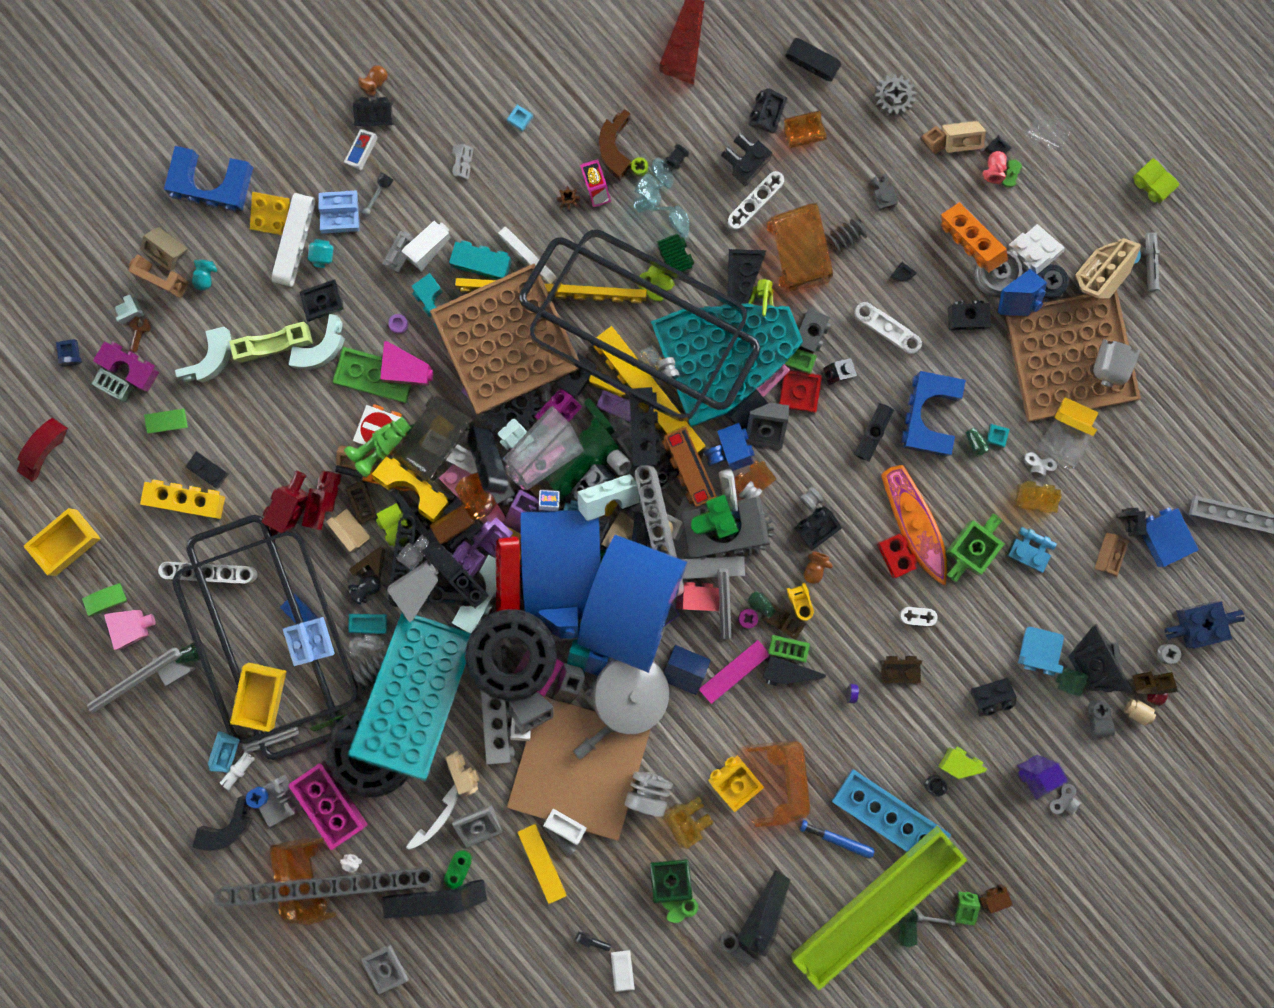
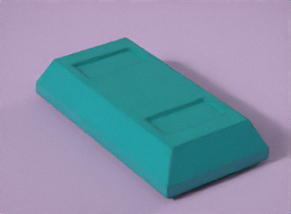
[348,614,387,634]

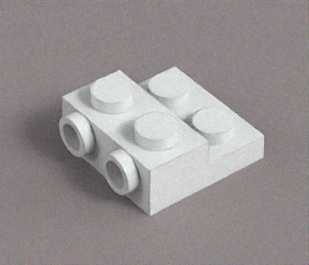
[1009,224,1064,274]

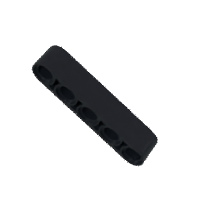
[468,427,508,495]
[388,511,416,607]

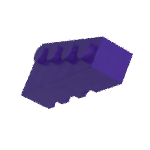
[1017,755,1068,800]

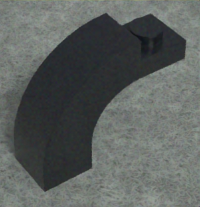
[192,795,253,851]

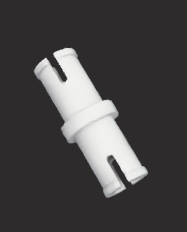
[220,752,255,790]

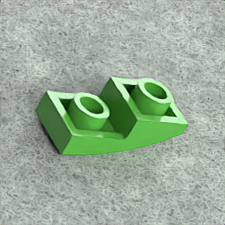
[144,409,188,434]
[82,583,127,617]

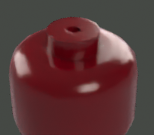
[1146,693,1168,706]

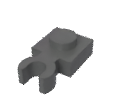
[872,174,898,210]

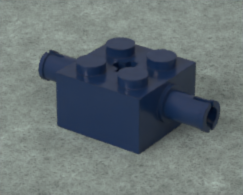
[1165,601,1245,648]

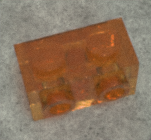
[455,472,497,521]

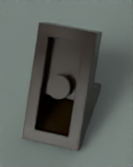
[349,547,385,577]

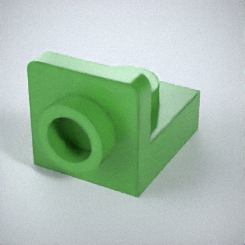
[955,892,980,926]

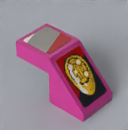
[580,159,611,207]

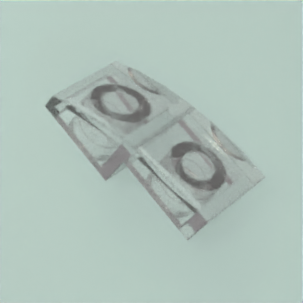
[639,345,665,385]

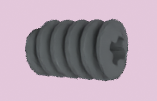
[823,217,867,253]
[353,651,386,691]

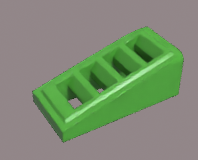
[768,635,810,663]

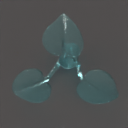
[634,157,689,239]

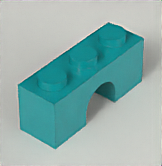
[412,273,443,330]

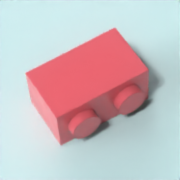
[676,582,719,611]

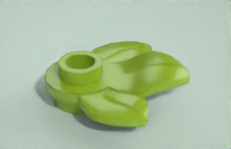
[638,266,675,301]

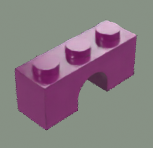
[93,341,159,392]

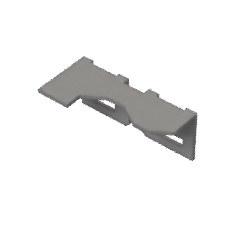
[452,144,473,179]

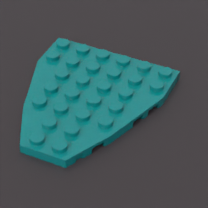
[651,303,803,427]

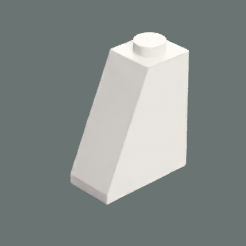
[402,221,451,271]

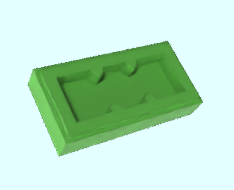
[785,349,817,374]

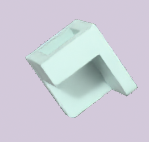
[115,294,144,325]

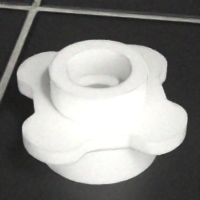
[340,854,362,872]

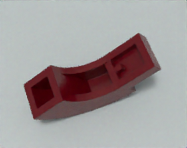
[17,418,68,482]

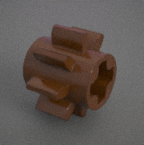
[557,186,581,212]

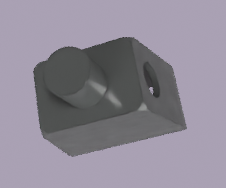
[509,692,553,735]

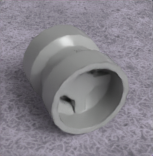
[656,357,680,383]

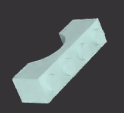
[452,555,496,633]

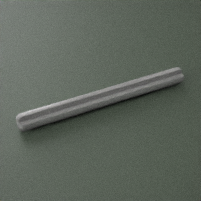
[87,648,181,713]

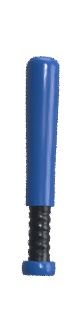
[799,820,874,859]

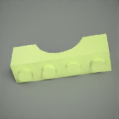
[229,322,313,363]

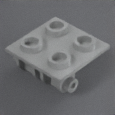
[254,774,303,827]

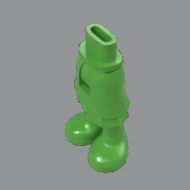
[344,417,411,477]

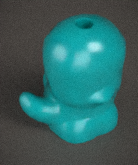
[192,260,217,291]

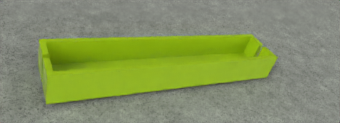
[791,826,968,990]

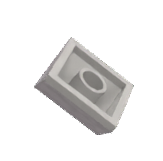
[452,804,502,848]

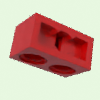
[877,534,917,578]

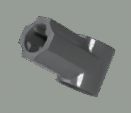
[720,931,758,967]

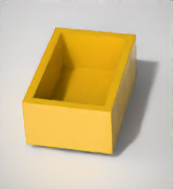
[23,508,101,576]
[230,662,286,732]

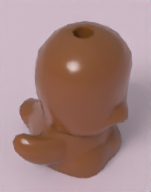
[358,65,388,97]
[803,552,833,584]

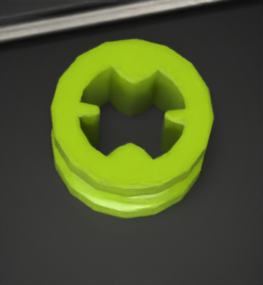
[631,157,648,176]

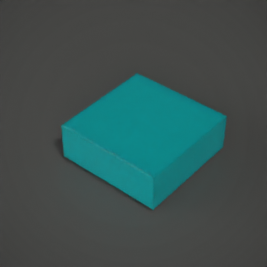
[985,424,1010,448]

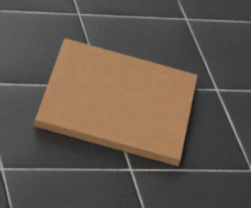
[507,695,651,841]

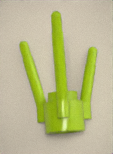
[748,279,774,317]

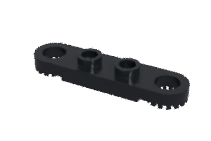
[390,488,431,537]

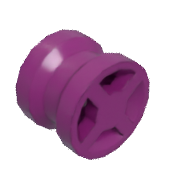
[738,609,758,628]

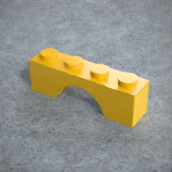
[372,456,449,523]

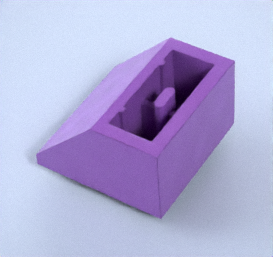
[504,490,548,534]

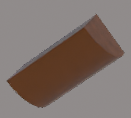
[430,504,475,544]

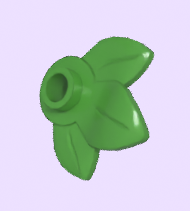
[662,882,698,923]

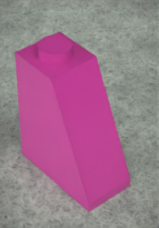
[380,341,433,386]

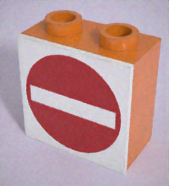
[353,404,402,456]

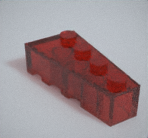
[659,0,705,85]

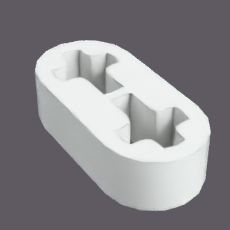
[899,607,937,626]

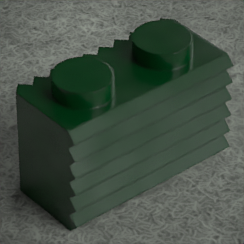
[657,233,694,279]

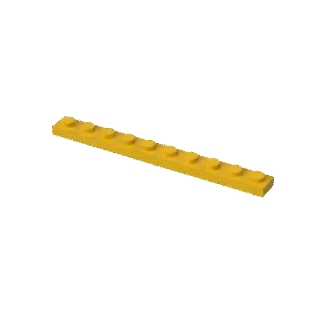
[455,278,647,304]

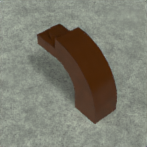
[599,109,631,181]

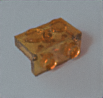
[784,111,827,148]
[734,460,777,500]

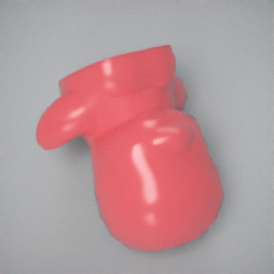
[982,151,1007,184]

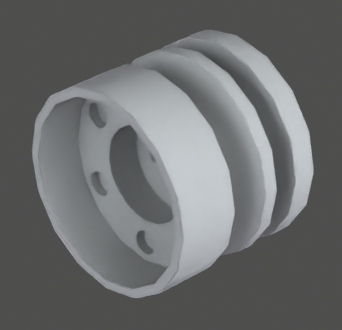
[625,772,673,817]

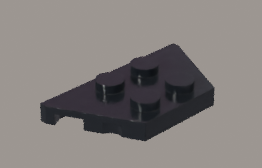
[1068,624,1132,693]

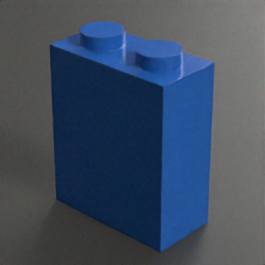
[1142,507,1199,567]

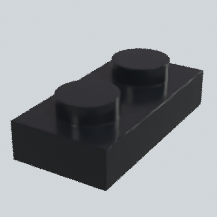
[185,451,229,489]

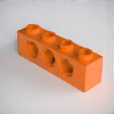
[941,202,1008,273]

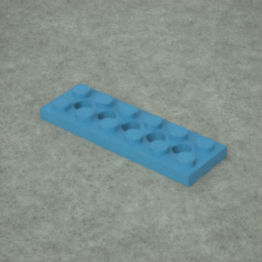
[832,769,952,851]

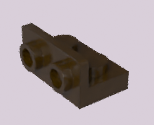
[881,656,922,683]

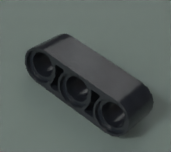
[785,38,842,82]

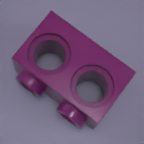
[535,388,582,435]

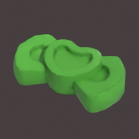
[1001,160,1022,187]

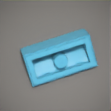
[208,731,239,773]

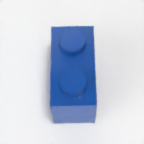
[717,423,755,471]

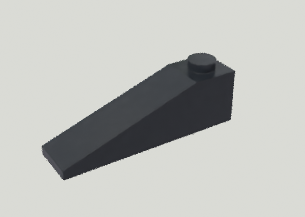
[736,870,790,957]

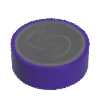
[846,684,859,704]

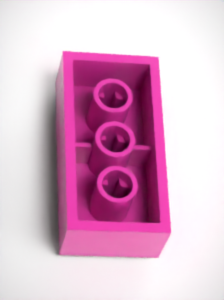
[288,760,368,850]

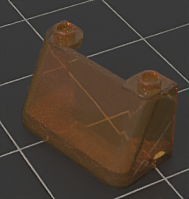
[766,203,833,292]

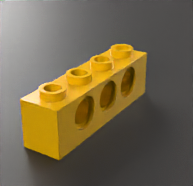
[140,479,225,519]

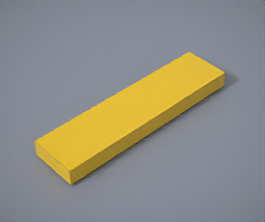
[518,823,567,904]

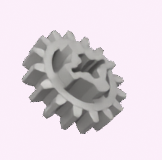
[874,74,916,117]

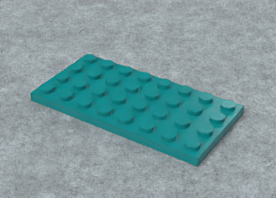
[349,612,471,781]

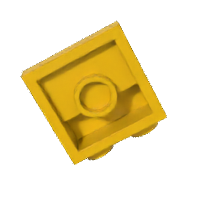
[708,755,764,812]

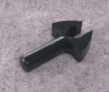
[575,932,611,951]

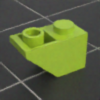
[938,747,987,779]

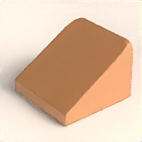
[921,126,947,155]

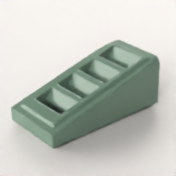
[91,368,134,402]

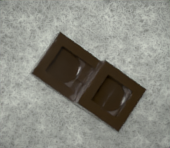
[761,602,806,640]
[1132,671,1178,694]

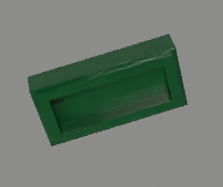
[584,398,615,435]

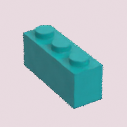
[449,240,512,280]

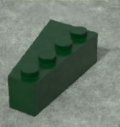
[544,417,622,499]

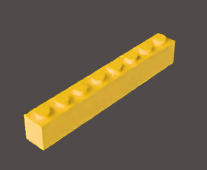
[593,326,706,453]

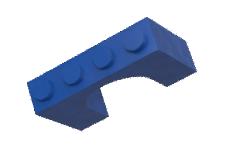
[164,146,253,212]
[901,371,966,457]

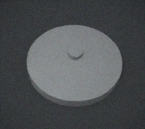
[593,660,669,734]

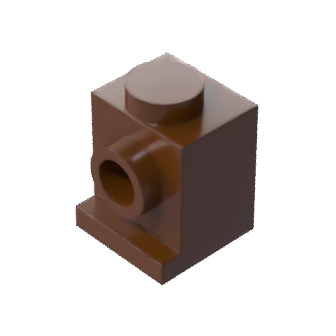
[979,883,1013,914]

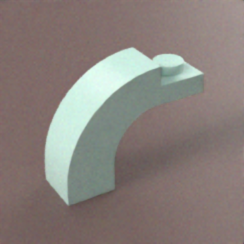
[289,314,345,370]
[175,327,231,383]

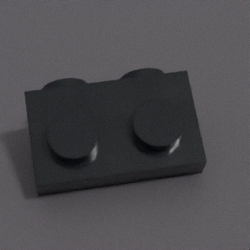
[971,677,1017,717]

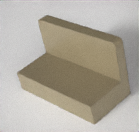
[140,227,188,271]

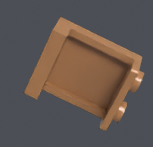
[128,254,190,299]

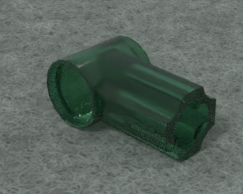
[899,909,918,947]

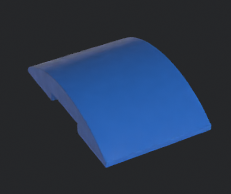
[521,510,601,619]
[578,535,687,673]

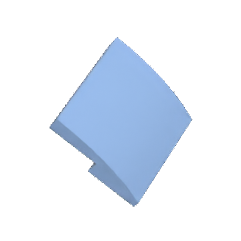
[319,191,359,234]
[283,617,335,666]

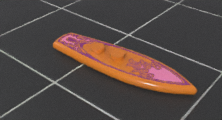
[881,465,947,585]

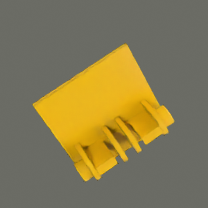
[250,192,291,235]

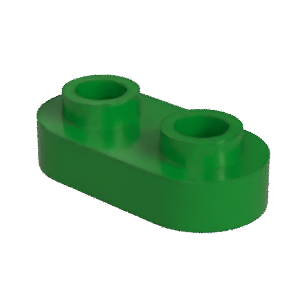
[444,850,472,889]

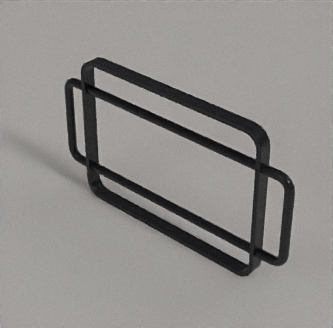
[519,229,760,421]
[173,515,359,760]

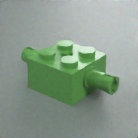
[946,514,1005,582]

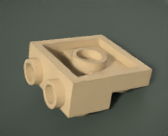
[445,751,479,796]

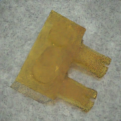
[1015,481,1062,514]
[663,796,714,849]

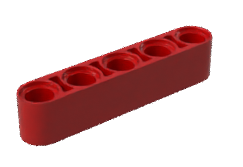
[496,536,520,612]

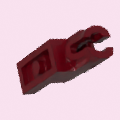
[302,470,342,530]

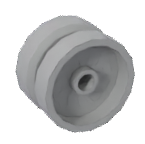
[974,251,1022,296]

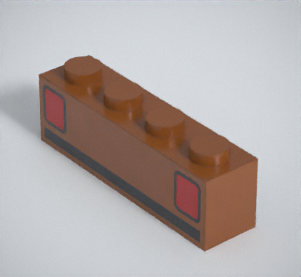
[662,426,717,507]

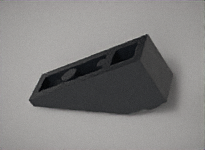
[762,656,826,686]

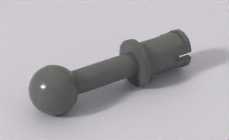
[573,725,617,760]

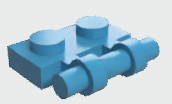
[1007,527,1057,573]

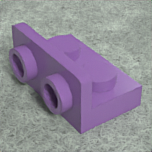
[471,518,513,557]

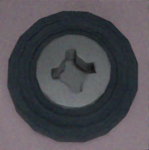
[1037,264,1069,299]

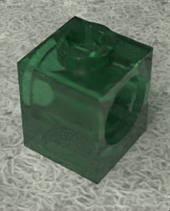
[1056,667,1089,697]

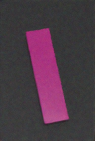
[699,640,770,704]

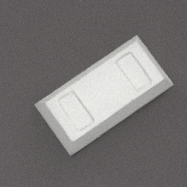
[544,809,587,845]
[611,950,634,992]

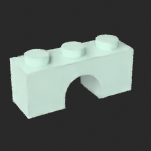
[578,474,639,521]

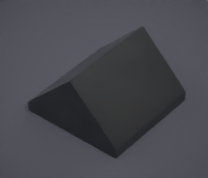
[724,389,768,431]

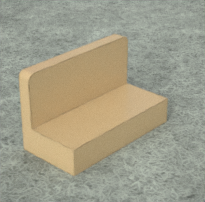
[942,121,986,153]
[326,509,371,552]

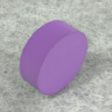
[388,314,408,334]

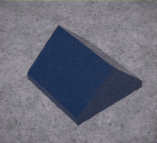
[664,645,711,695]

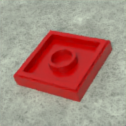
[779,370,822,414]

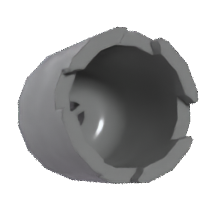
[1093,339,1141,388]

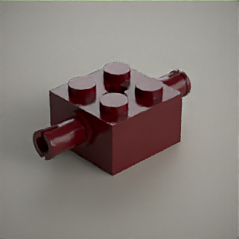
[262,470,308,542]

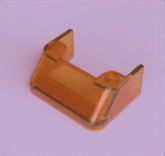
[745,740,810,827]
[270,838,336,925]

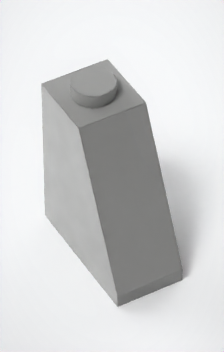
[387,561,439,622]

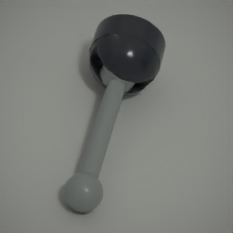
[363,172,394,216]

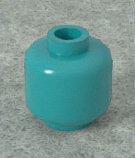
[308,239,334,268]

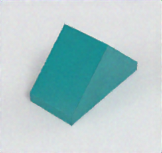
[567,639,591,673]

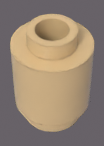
[1124,699,1156,726]

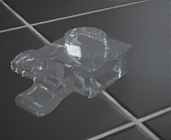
[396,535,429,571]

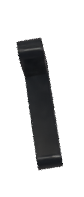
[381,880,487,918]

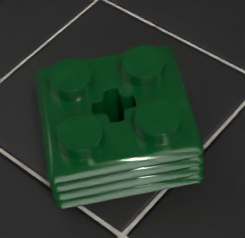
[650,859,692,903]

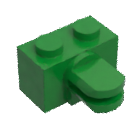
[691,494,738,540]

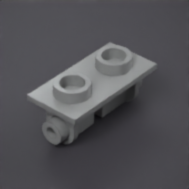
[382,231,415,273]

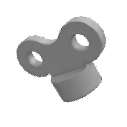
[1024,452,1057,480]
[1050,784,1081,815]

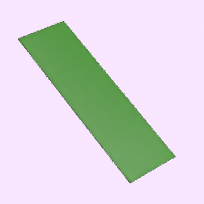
[309,713,349,732]

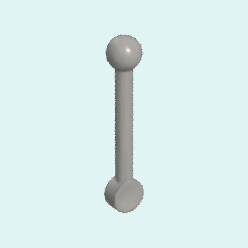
[915,914,956,925]

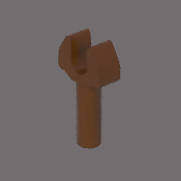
[129,316,151,353]

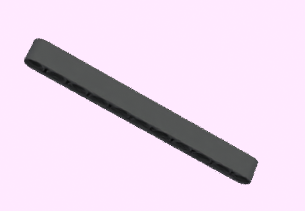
[213,867,433,907]

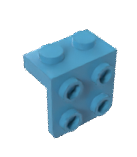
[1018,627,1064,676]

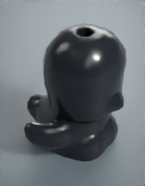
[348,575,381,604]

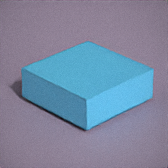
[507,105,533,132]

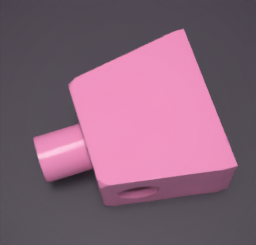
[104,610,156,650]

